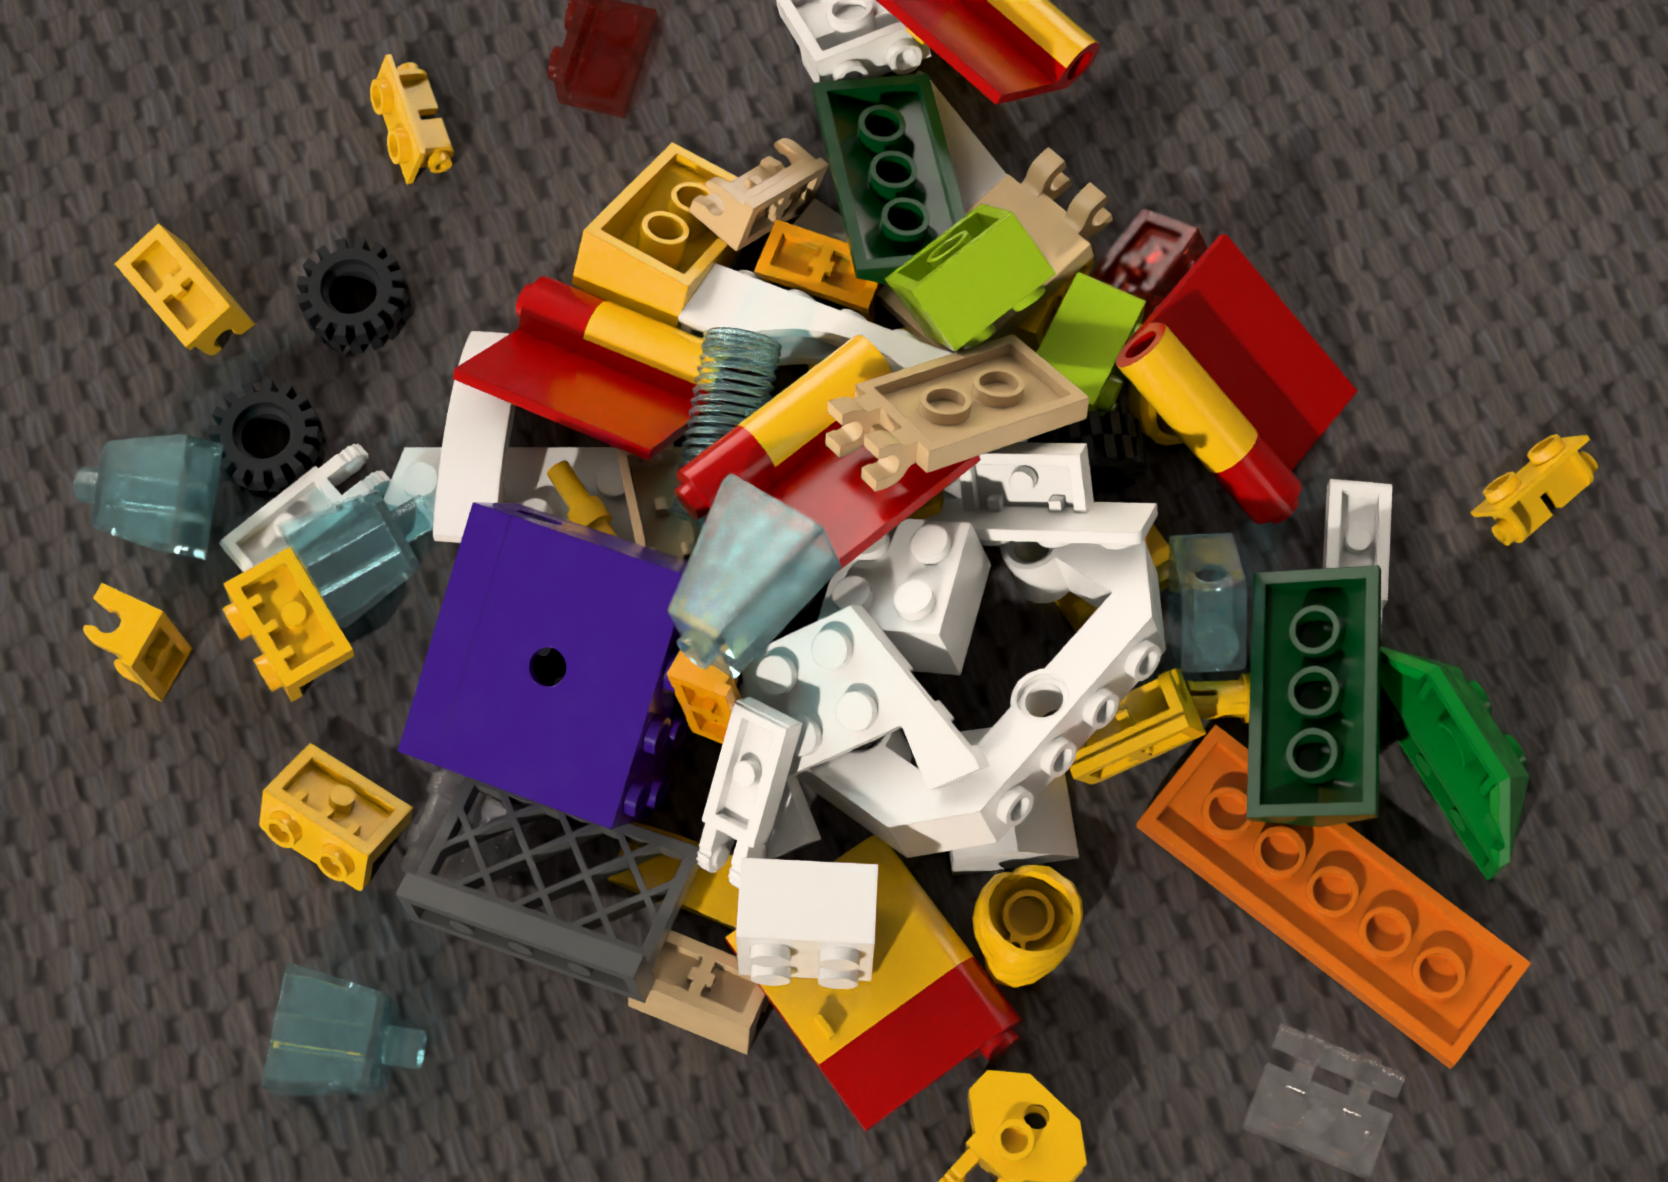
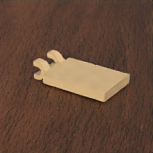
[877,147,1113,351]
[825,334,1089,492]

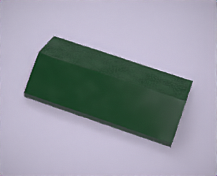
[812,74,966,285]
[1247,565,1381,827]

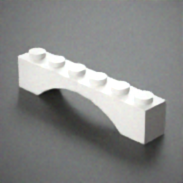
[678,263,1029,443]

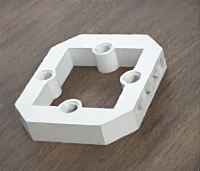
[743,478,1166,858]

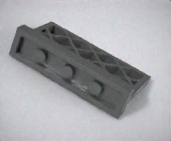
[395,776,700,1003]

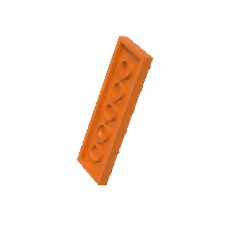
[1136,724,1531,1069]

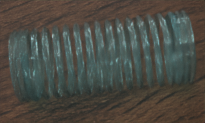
[670,327,782,527]

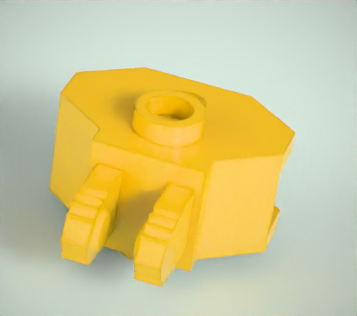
[938,1070,1087,1182]

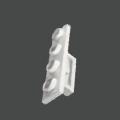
[923,442,1158,550]

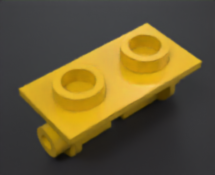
[370,54,454,185]
[1470,434,1598,546]

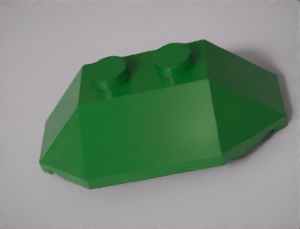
[1380,646,1529,881]

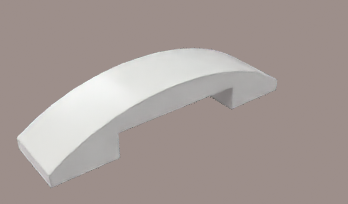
[433,331,516,543]

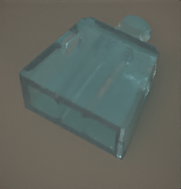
[74,434,224,560]
[276,490,434,631]
[1169,533,1247,673]
[261,963,426,1097]

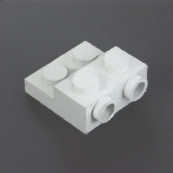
[776,0,931,83]

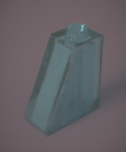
[668,473,842,679]

